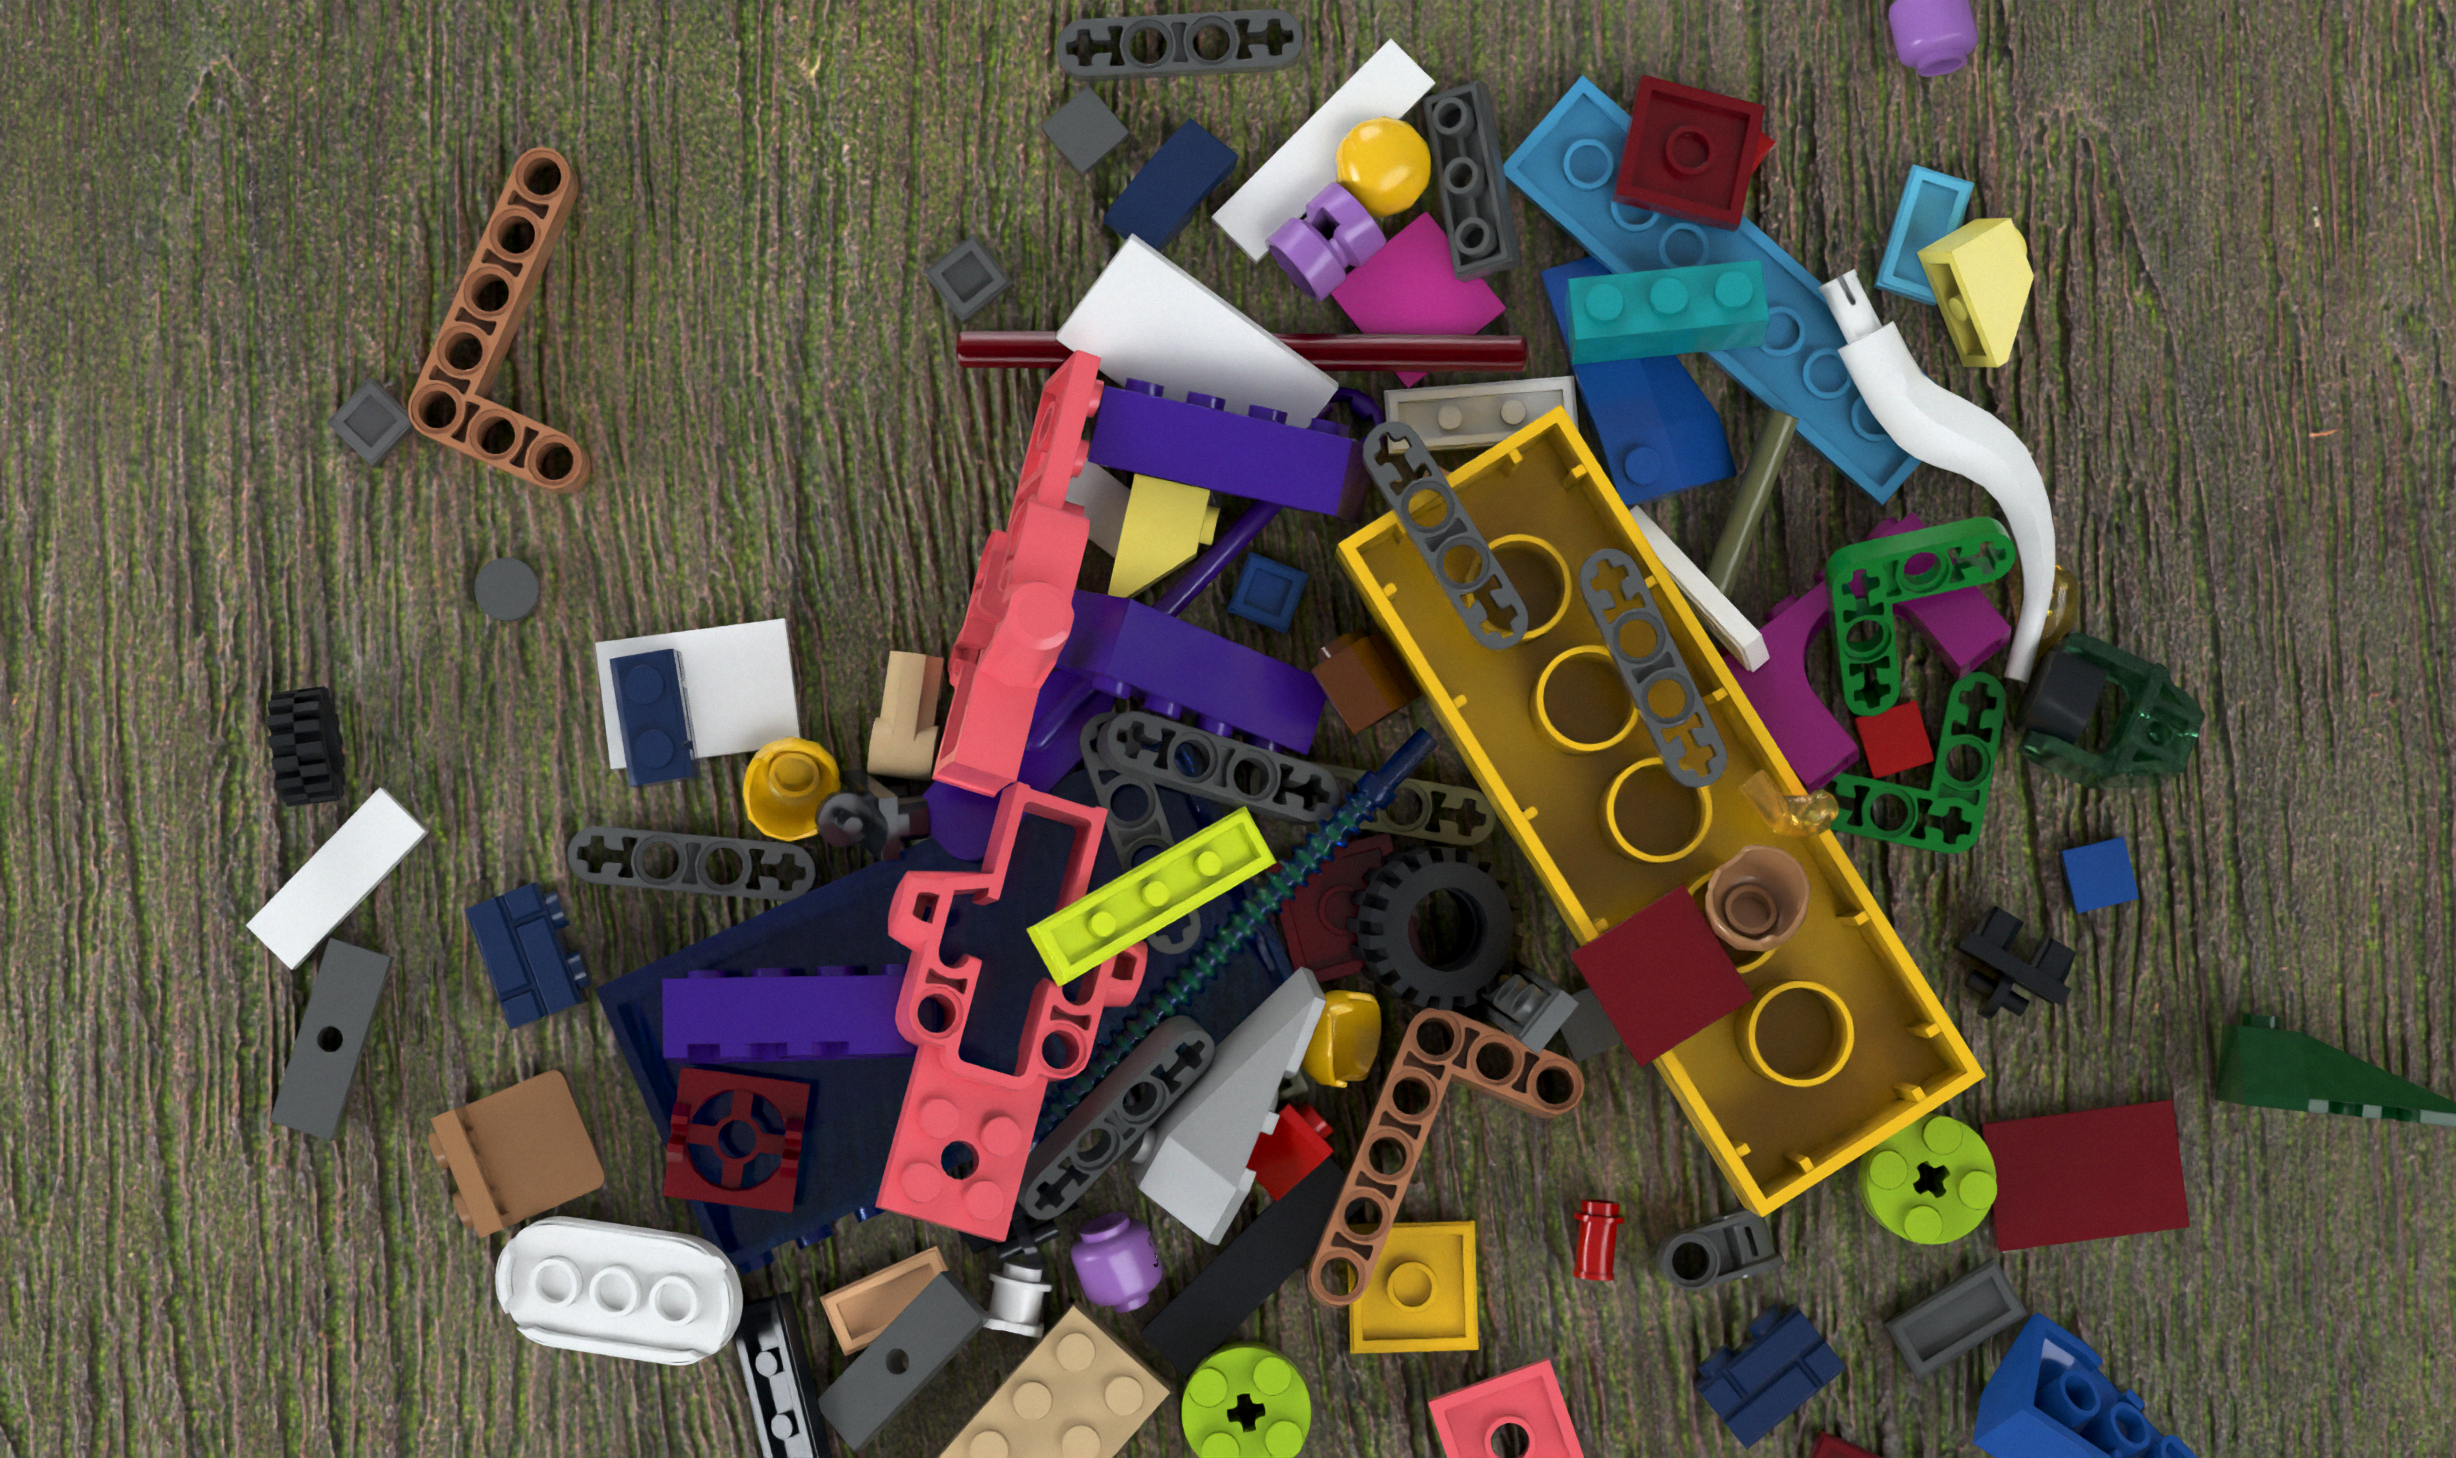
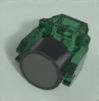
[2013,631,2206,789]

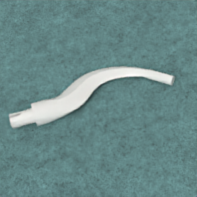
[1818,269,2056,683]

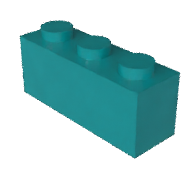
[1564,259,1770,365]

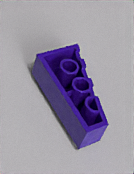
[1088,378,1371,524]
[1054,589,1327,755]
[662,963,937,1065]

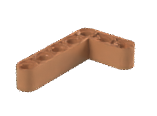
[408,147,591,495]
[1307,1008,1585,1308]

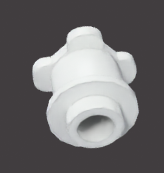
[983,1262,1053,1337]

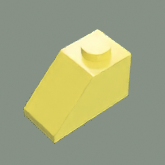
[1917,218,2034,368]
[1107,473,1220,599]

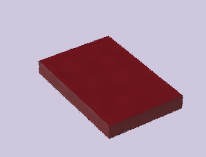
[1979,1099,2190,1252]

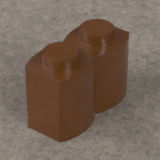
[1311,626,1422,737]

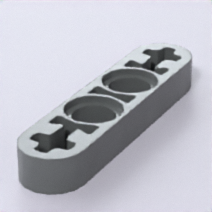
[1056,9,1303,82]
[1363,421,1529,651]
[1578,548,1727,789]
[1097,711,1339,826]
[1078,712,1201,955]
[567,826,818,901]
[1016,1015,1215,1220]

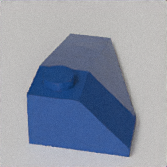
[1540,256,1738,510]
[1973,1312,2198,1458]

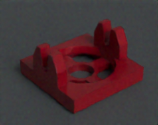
[663,1066,811,1213]

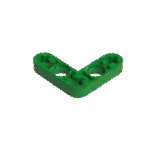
[1824,517,2016,717]
[1814,672,2006,854]

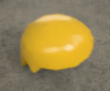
[1336,116,1431,219]
[743,736,842,842]
[1301,990,1382,1088]

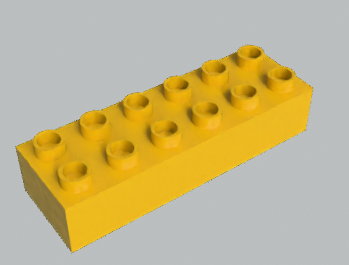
[1334,404,1986,1217]

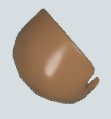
[1705,844,1811,952]

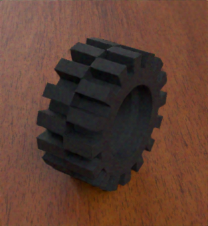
[267,686,346,807]

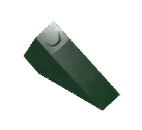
[2215,1013,2456,1127]

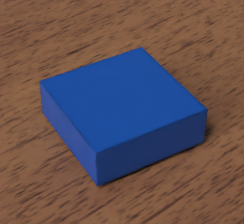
[1227,552,1309,635]
[2058,836,2139,914]

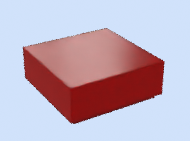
[1852,700,1935,779]

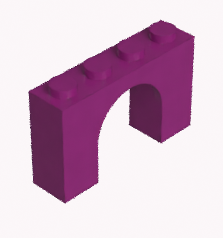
[1718,512,2011,797]

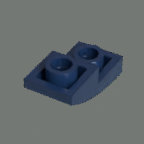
[1103,118,1239,253]

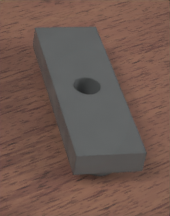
[1422,80,1522,283]
[270,938,394,1141]
[1477,960,1580,1055]
[818,1270,991,1451]

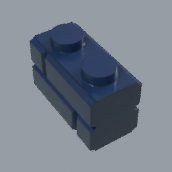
[609,649,701,789]
[464,882,593,1030]
[1693,1303,1847,1450]

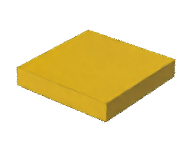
[1347,1220,1479,1354]

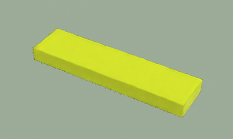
[1026,806,1276,987]

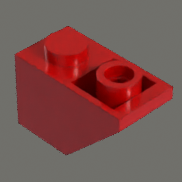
[1246,1099,1334,1201]

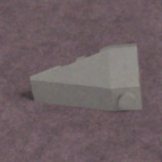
[1126,967,1326,1246]

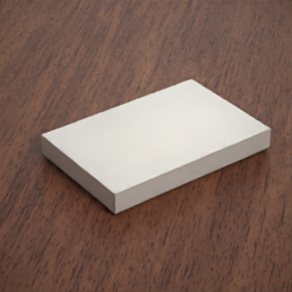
[595,618,802,770]

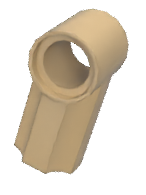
[867,650,945,783]

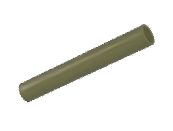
[1696,408,1799,633]

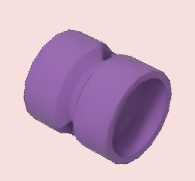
[1265,182,1386,303]

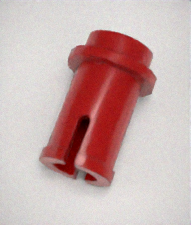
[1573,1199,1625,1281]

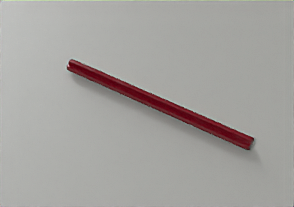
[956,331,1527,373]

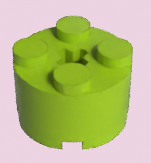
[1857,1112,1997,1244]
[1182,1341,1311,1458]

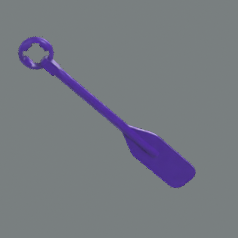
[922,387,1385,862]

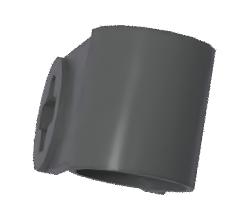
[1654,1206,1785,1291]

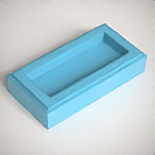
[1873,164,1974,306]

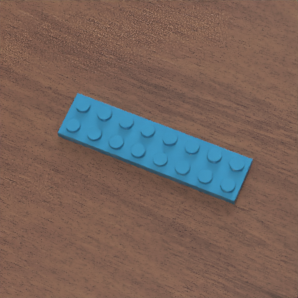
[1503,75,1939,508]

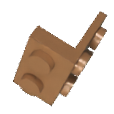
[428,1070,606,1238]

